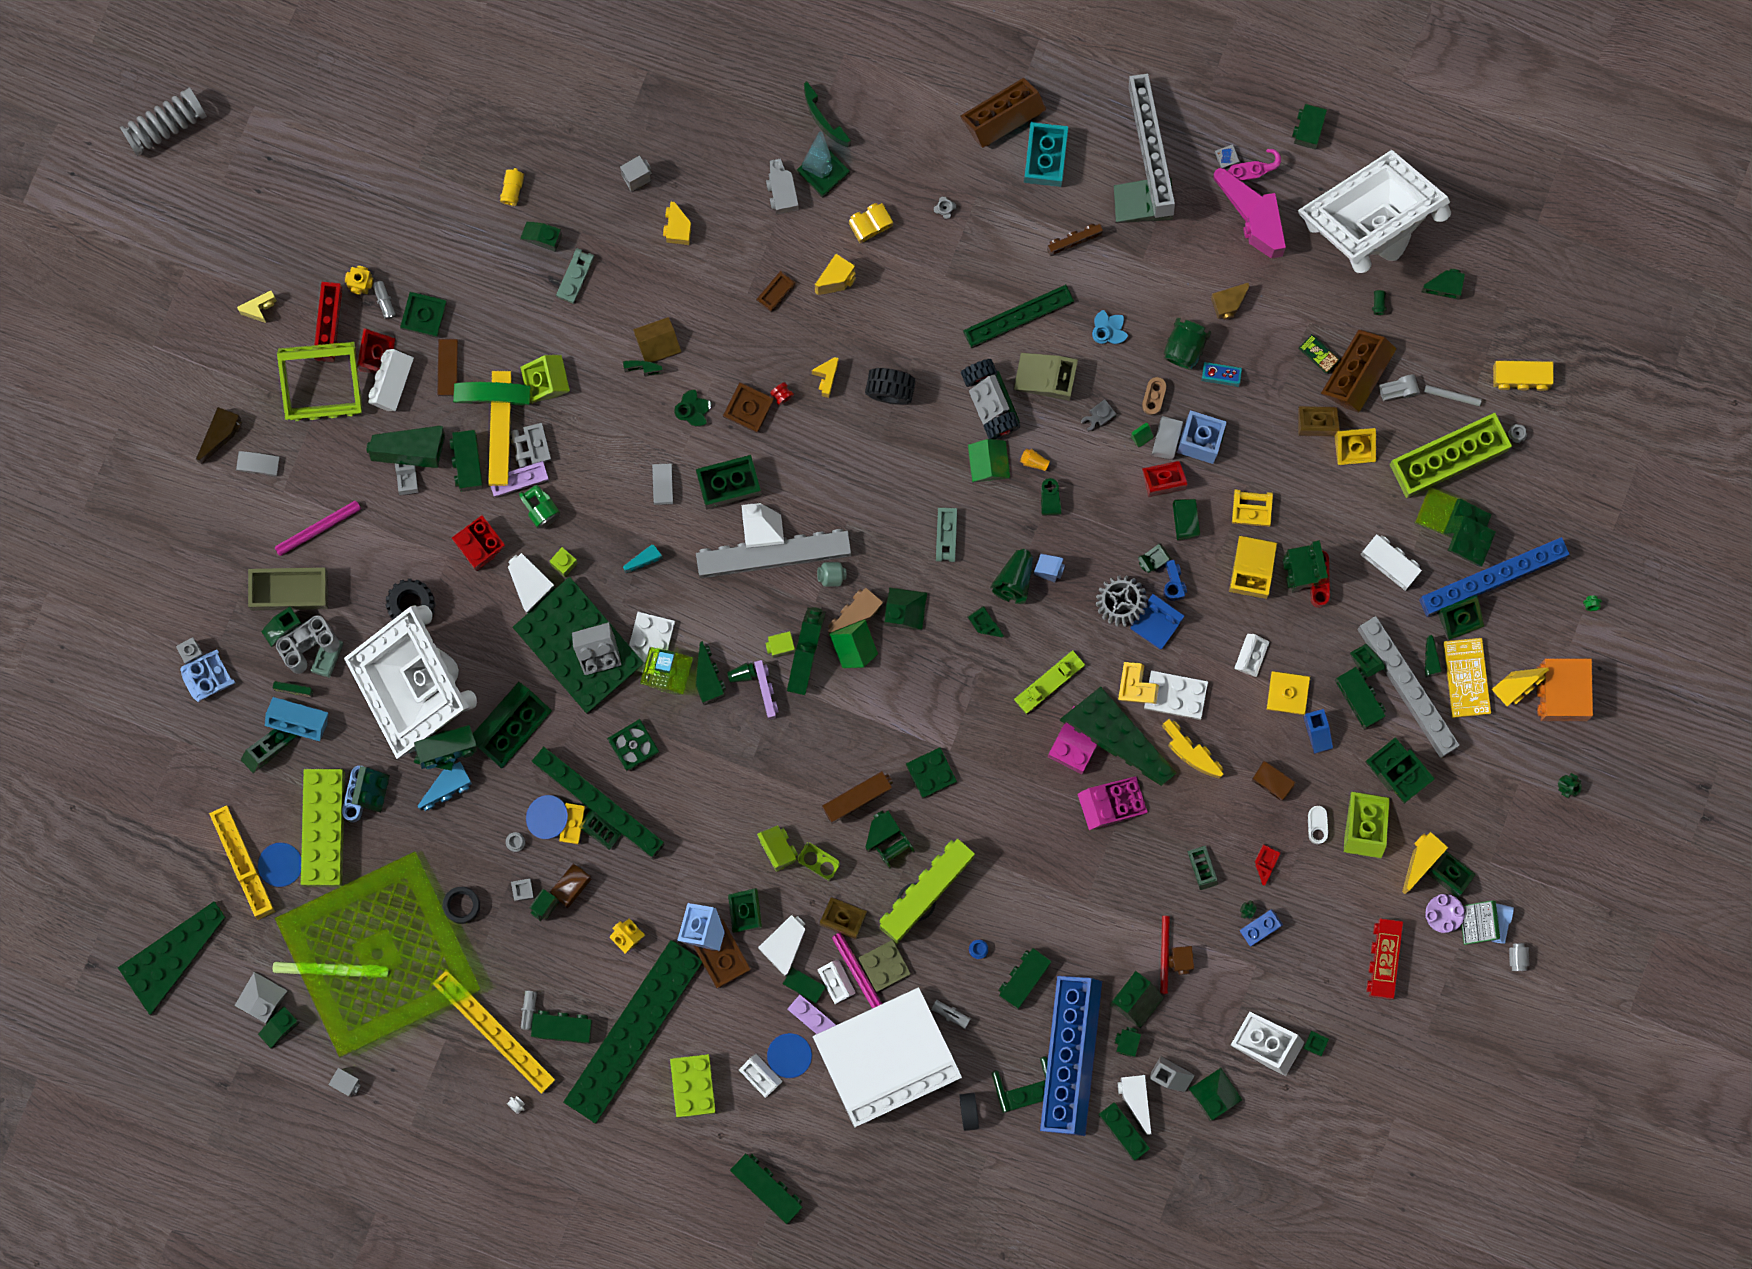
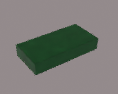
[783,967,826,1003]

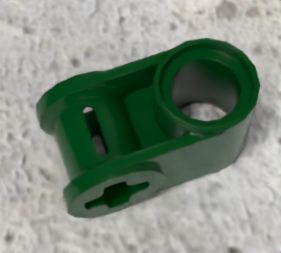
[1041,478,1061,516]

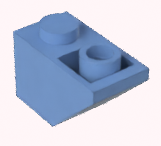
[1034,554,1065,583]

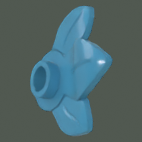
[1092,310,1128,344]

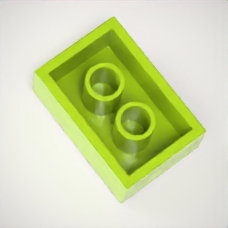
[670,1054,716,1118]

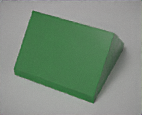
[968,439,1010,483]
[829,619,878,668]

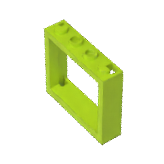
[277,342,363,421]

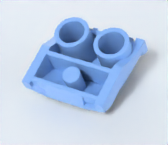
[180,650,235,702]

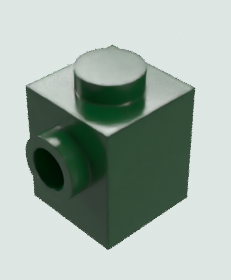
[1114,1027,1141,1058]

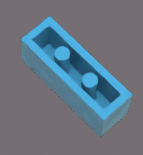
[265,697,328,741]

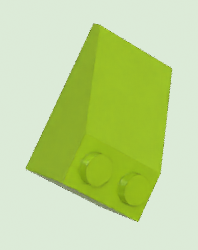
[1344,792,1389,858]

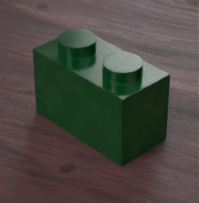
[1292,104,1327,150]

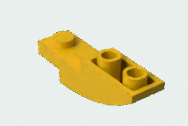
[1162,719,1224,779]

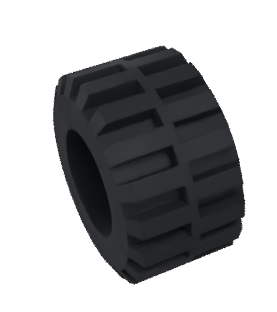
[865,368,916,405]
[385,578,436,620]

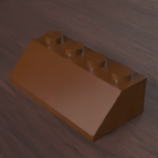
[960,78,1047,148]
[1321,330,1397,413]

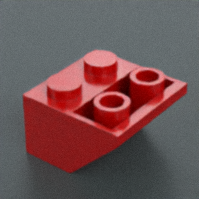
[452,515,505,571]

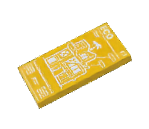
[1443,638,1491,718]

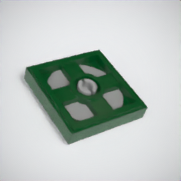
[607,719,660,772]

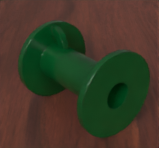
[876,831,915,869]

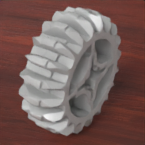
[1096,575,1148,627]

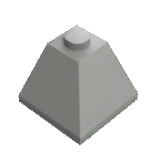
[235,972,288,1024]

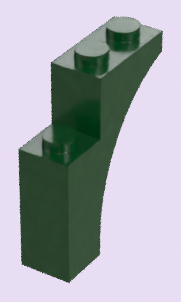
[787,607,826,695]

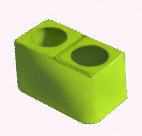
[798,842,840,881]

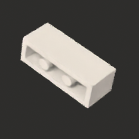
[368,349,414,411]
[1361,534,1422,591]

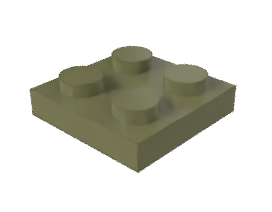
[858,940,911,993]

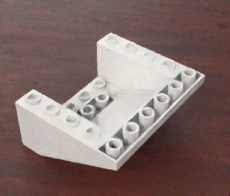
[812,987,962,1127]

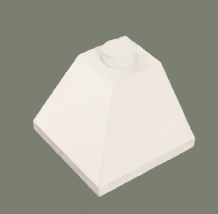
[741,503,784,548]

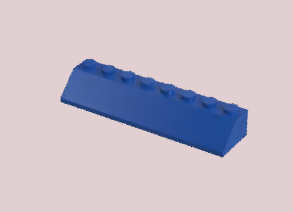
[1040,976,1102,1136]

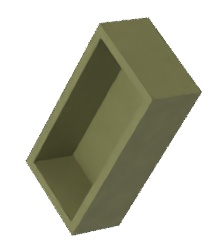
[248,568,328,611]

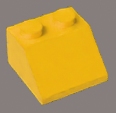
[815,254,856,295]

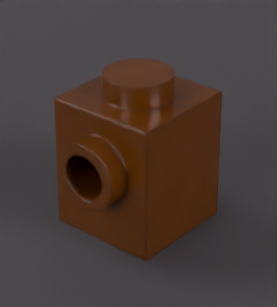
[1169,946,1194,975]

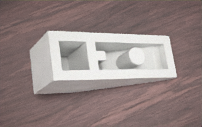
[1117,1075,1151,1135]

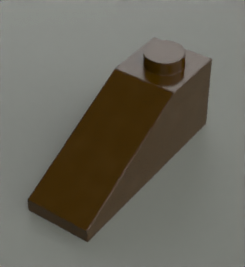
[196,407,242,464]

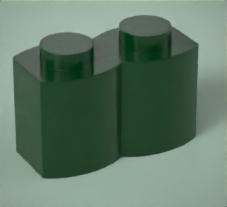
[529,889,560,922]

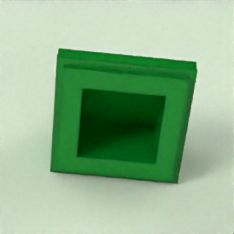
[1131,423,1153,447]

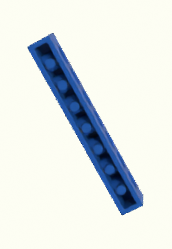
[1419,537,1570,617]

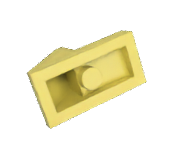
[237,291,277,323]

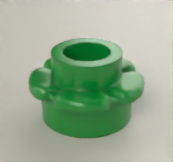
[1583,595,1602,611]

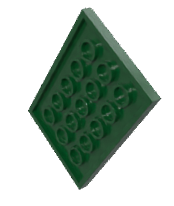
[512,577,645,714]

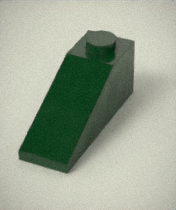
[241,729,298,774]

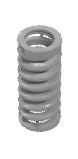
[120,87,207,156]

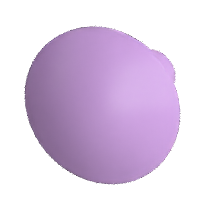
[1426,894,1464,933]

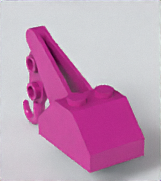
[1213,149,1286,259]

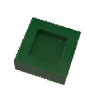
[1303,1031,1329,1057]

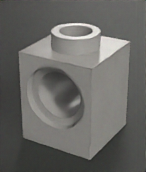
[176,637,203,664]
[329,1068,361,1097]

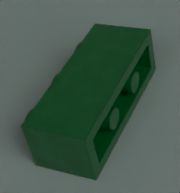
[449,430,483,492]
[1335,667,1386,730]
[414,725,477,769]
[998,948,1052,1010]
[531,1011,592,1044]
[1098,1102,1150,1162]

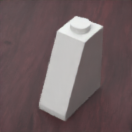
[508,553,555,614]
[758,915,805,977]

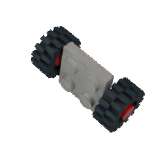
[960,359,1021,440]

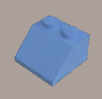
[1177,410,1226,464]

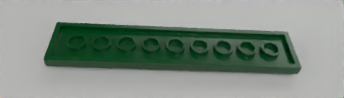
[563,940,702,1124]

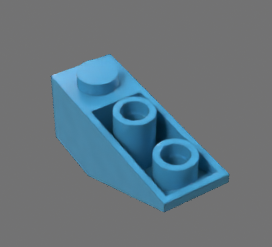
[418,762,472,811]

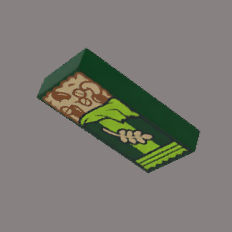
[1299,334,1340,374]
[272,681,314,698]

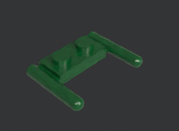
[992,1056,1048,1113]

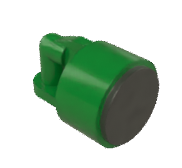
[519,485,561,529]

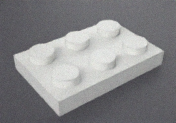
[629,612,675,677]
[1144,671,1208,720]

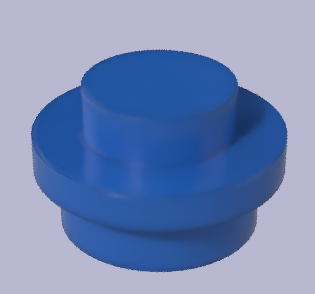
[969,940,988,959]

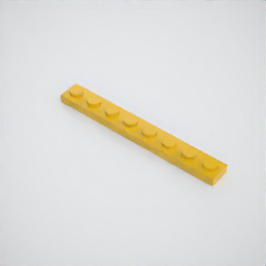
[432,970,555,1094]

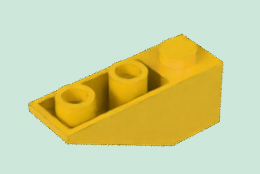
[1492,667,1549,706]

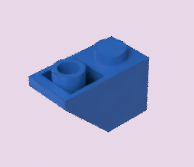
[1303,709,1333,754]

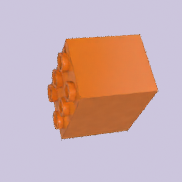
[1537,659,1593,721]

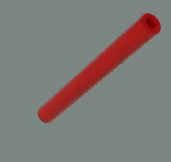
[1160,916,1170,994]

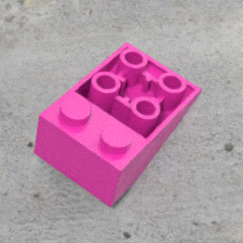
[1078,776,1148,830]

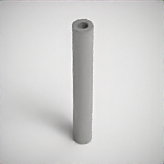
[1424,385,1482,406]

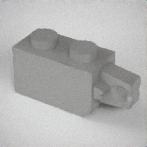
[766,159,799,215]

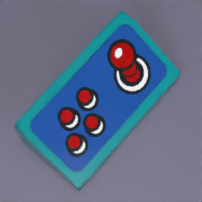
[1201,362,1242,387]

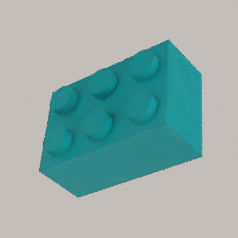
[1024,122,1068,187]

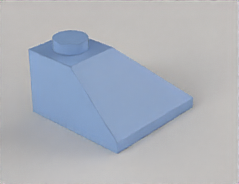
[678,903,724,951]

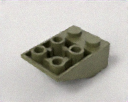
[1014,353,1078,401]

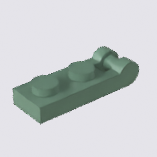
[556,248,595,304]
[936,508,957,562]

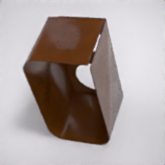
[1251,761,1295,801]
[550,863,592,908]

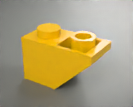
[663,201,692,245]

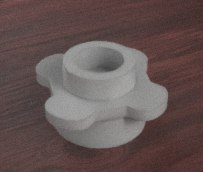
[934,197,956,219]

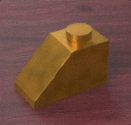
[1211,283,1249,320]

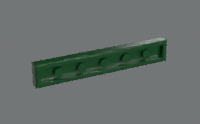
[963,284,1074,348]

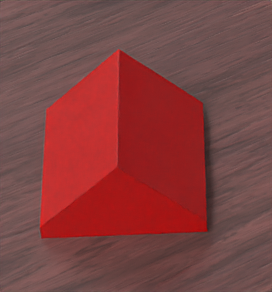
[357,329,395,374]
[1142,461,1187,497]

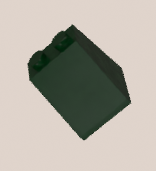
[1110,971,1164,1029]

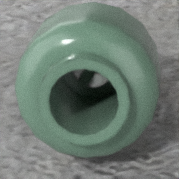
[817,562,847,587]

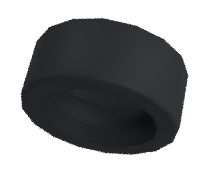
[443,887,480,924]
[959,1093,979,1131]

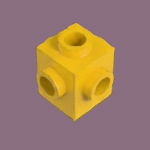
[345,266,374,295]
[610,918,645,954]

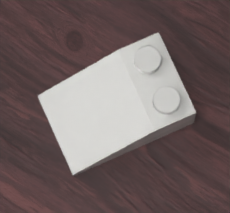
[1231,1012,1305,1076]

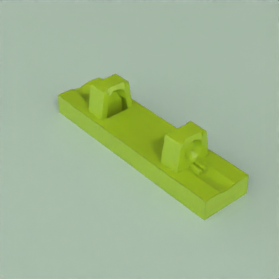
[1014,650,1085,715]

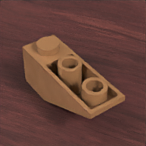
[828,588,883,635]

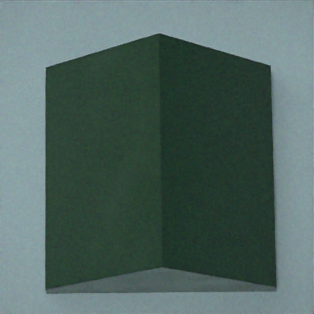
[1438,595,1484,640]
[1427,850,1476,898]
[728,888,762,933]

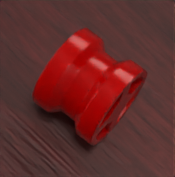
[770,382,794,406]

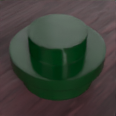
[1240,900,1257,919]

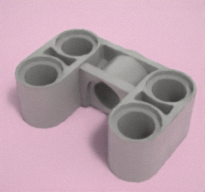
[276,616,340,674]

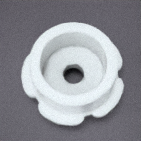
[507,1096,525,1114]

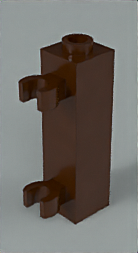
[822,771,893,824]

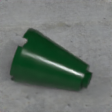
[990,549,1033,604]

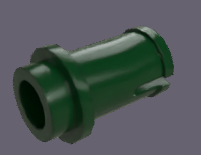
[1372,290,1387,315]

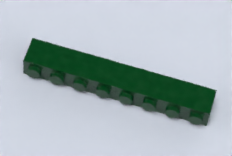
[531,746,665,859]

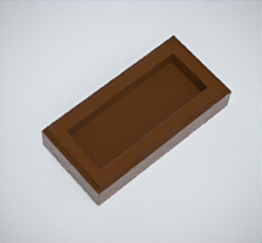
[756,271,795,312]

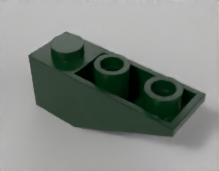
[696,641,726,705]

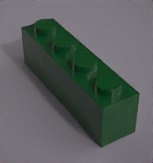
[730,1153,803,1225]

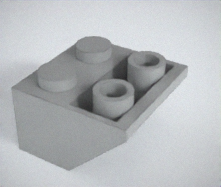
[572,623,622,675]

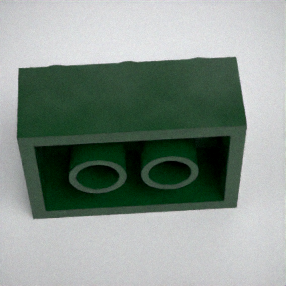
[696,455,761,510]

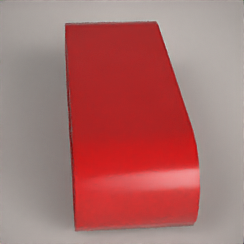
[1310,551,1330,608]

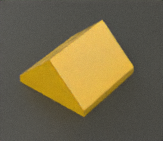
[1335,428,1376,465]

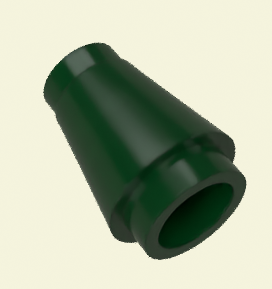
[727,662,757,683]

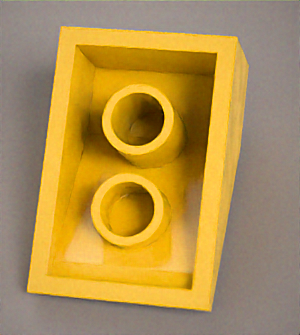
[1402,832,1448,894]

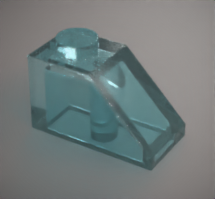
[802,131,833,179]

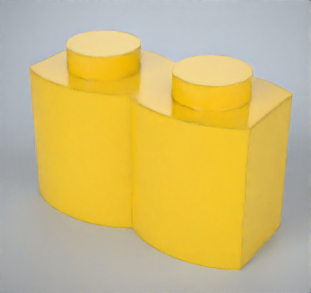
[849,203,893,243]

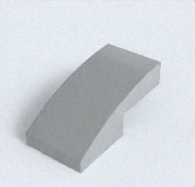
[236,451,279,476]
[395,464,418,495]
[652,464,673,505]

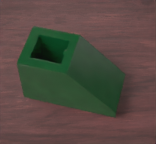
[261,606,302,647]

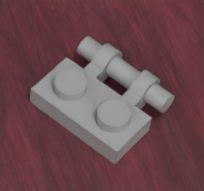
[511,423,551,468]

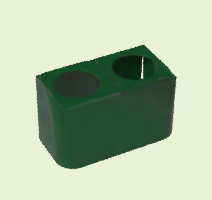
[1173,499,1200,541]

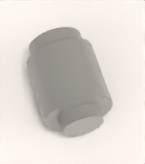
[1509,943,1529,971]

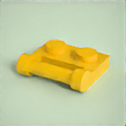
[1232,489,1273,527]

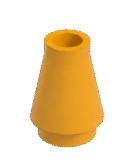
[1020,448,1050,471]

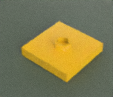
[1266,671,1310,715]

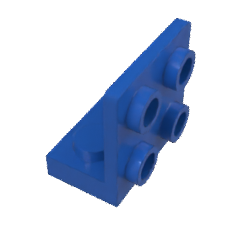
[1130,594,1184,650]

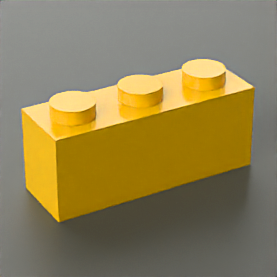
[1493,361,1553,391]

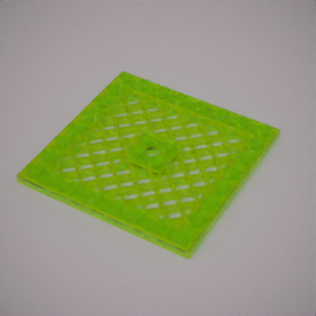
[274,851,481,1058]

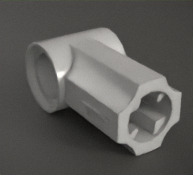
[1379,374,1420,401]

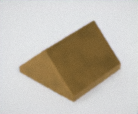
[633,317,681,363]
[1298,406,1339,436]
[820,897,867,939]

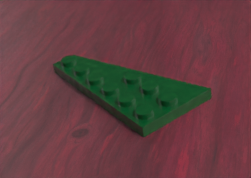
[1060,686,1177,786]
[117,901,226,1016]

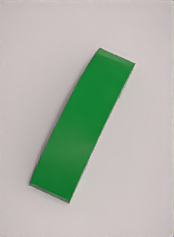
[453,382,531,405]

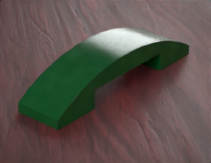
[804,81,851,148]

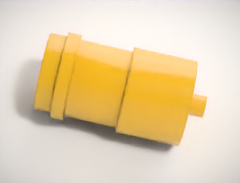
[500,168,524,206]

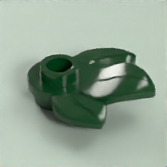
[674,389,711,427]

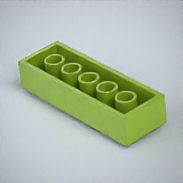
[1390,413,1512,498]
[301,769,345,887]
[879,839,975,944]

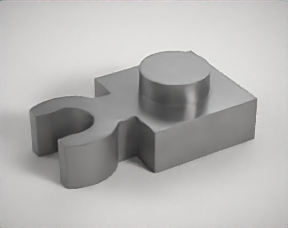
[1081,399,1116,432]

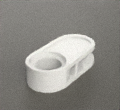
[1308,806,1328,845]

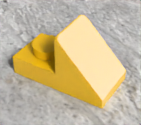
[812,357,839,398]

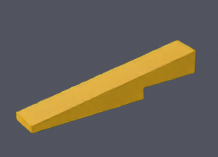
[489,371,512,486]
[209,805,275,920]

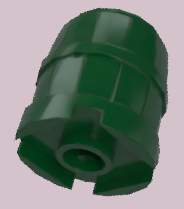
[1164,318,1211,370]

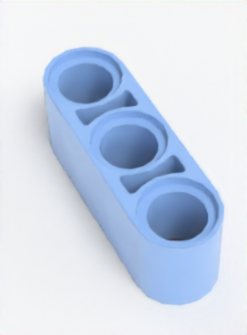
[342,766,364,822]

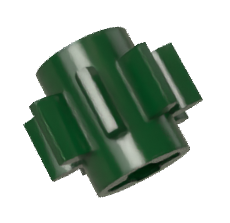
[1558,773,1582,798]

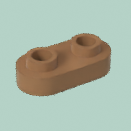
[1142,377,1166,415]

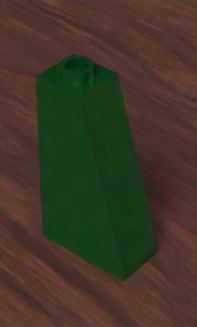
[366,426,445,468]

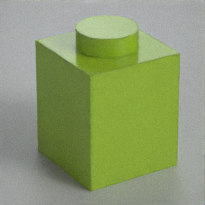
[549,547,578,577]
[765,631,795,658]

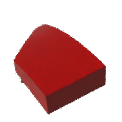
[1255,844,1281,886]

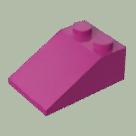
[1048,706,1097,774]

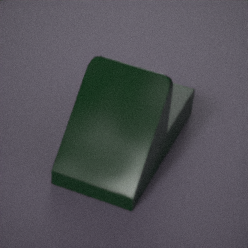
[1350,644,1385,678]

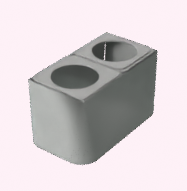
[1152,416,1183,460]

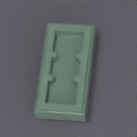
[311,639,344,678]

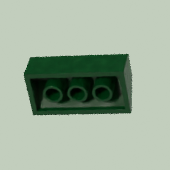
[473,681,552,769]

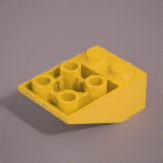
[1229,536,1277,599]

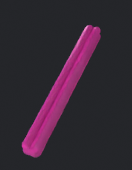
[275,501,361,556]
[832,933,882,1008]

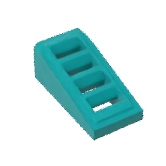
[623,545,663,573]

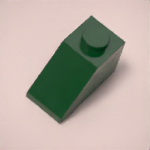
[520,221,562,252]
[1421,269,1465,300]
[865,810,900,852]
[258,1007,300,1049]

